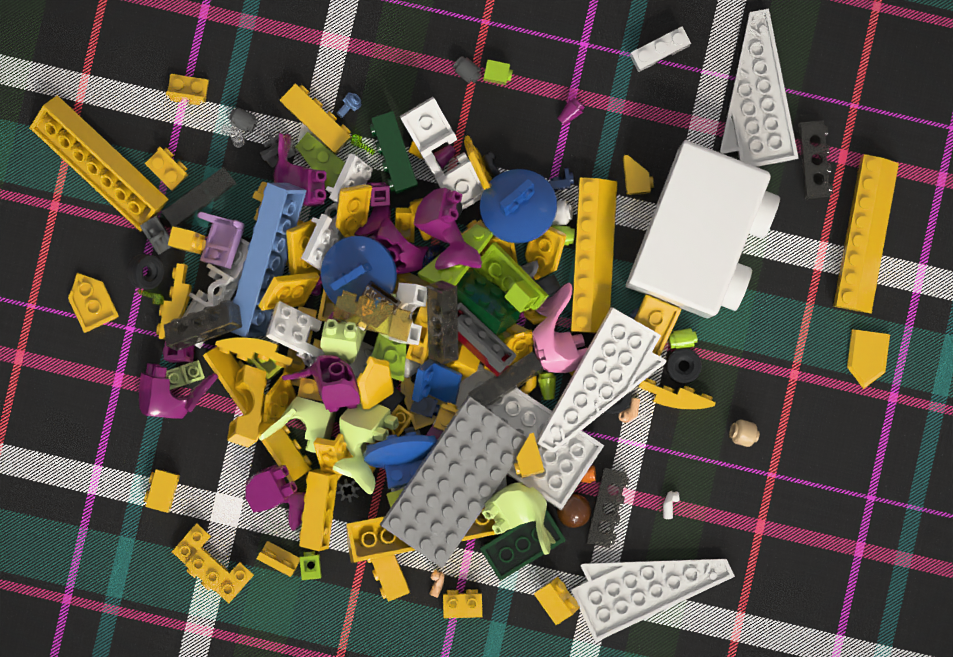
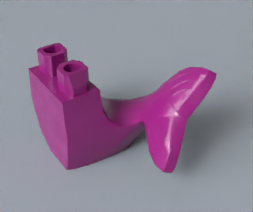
[273,132,327,207]
[413,188,482,270]
[354,205,431,274]
[282,355,360,412]
[139,363,218,419]
[245,464,306,531]

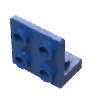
[412,358,462,405]

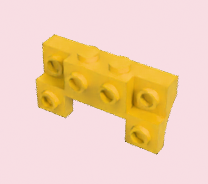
[172,523,254,603]

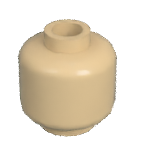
[729,420,760,447]

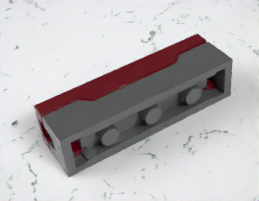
[442,302,517,377]

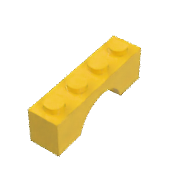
[227,365,267,447]

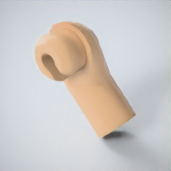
[618,398,640,423]
[429,570,444,598]

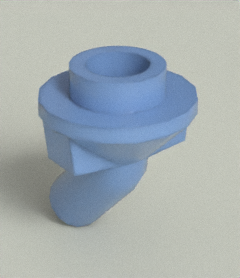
[337,93,361,118]

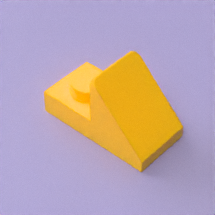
[395,208,415,243]

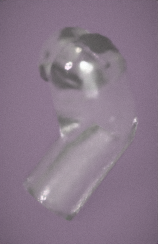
[221,124,245,148]

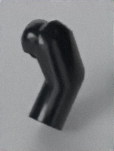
[482,152,501,178]

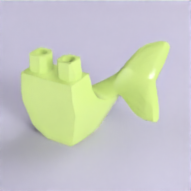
[320,294,396,364]
[259,396,336,453]
[332,403,399,495]
[482,482,556,554]

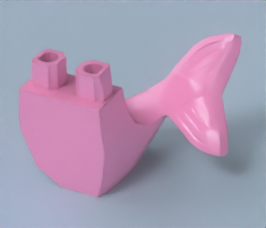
[532,283,587,373]

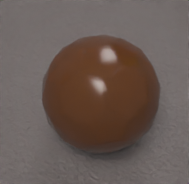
[557,494,591,528]

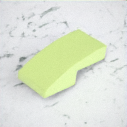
[166,360,205,390]

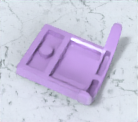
[197,212,245,269]

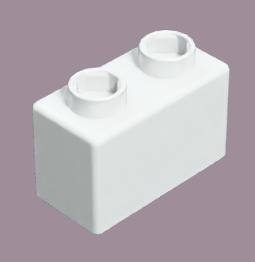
[626,140,780,318]

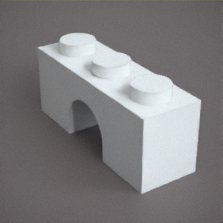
[630,27,691,72]
[389,283,429,345]

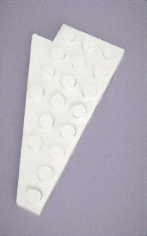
[720,9,798,167]
[536,307,667,453]
[571,559,735,642]

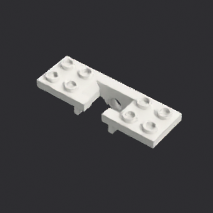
[400,97,484,210]
[301,154,373,271]
[174,238,249,348]
[266,301,374,380]

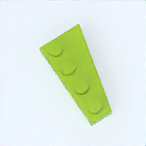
[295,132,345,194]
[418,224,493,293]
[473,242,549,310]
[372,313,406,382]

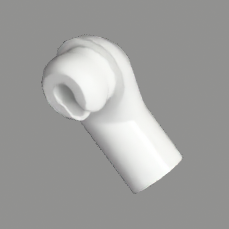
[663,491,679,519]

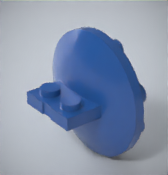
[480,169,557,243]
[321,236,397,313]
[363,432,438,489]

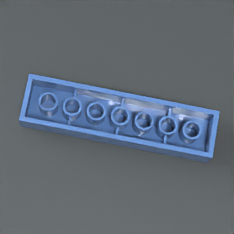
[226,183,307,338]

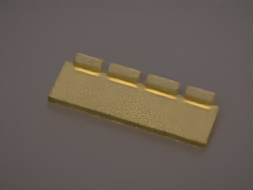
[333,290,413,342]

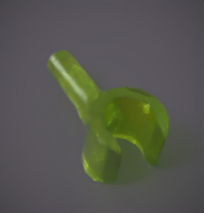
[351,134,375,155]
[137,289,164,305]

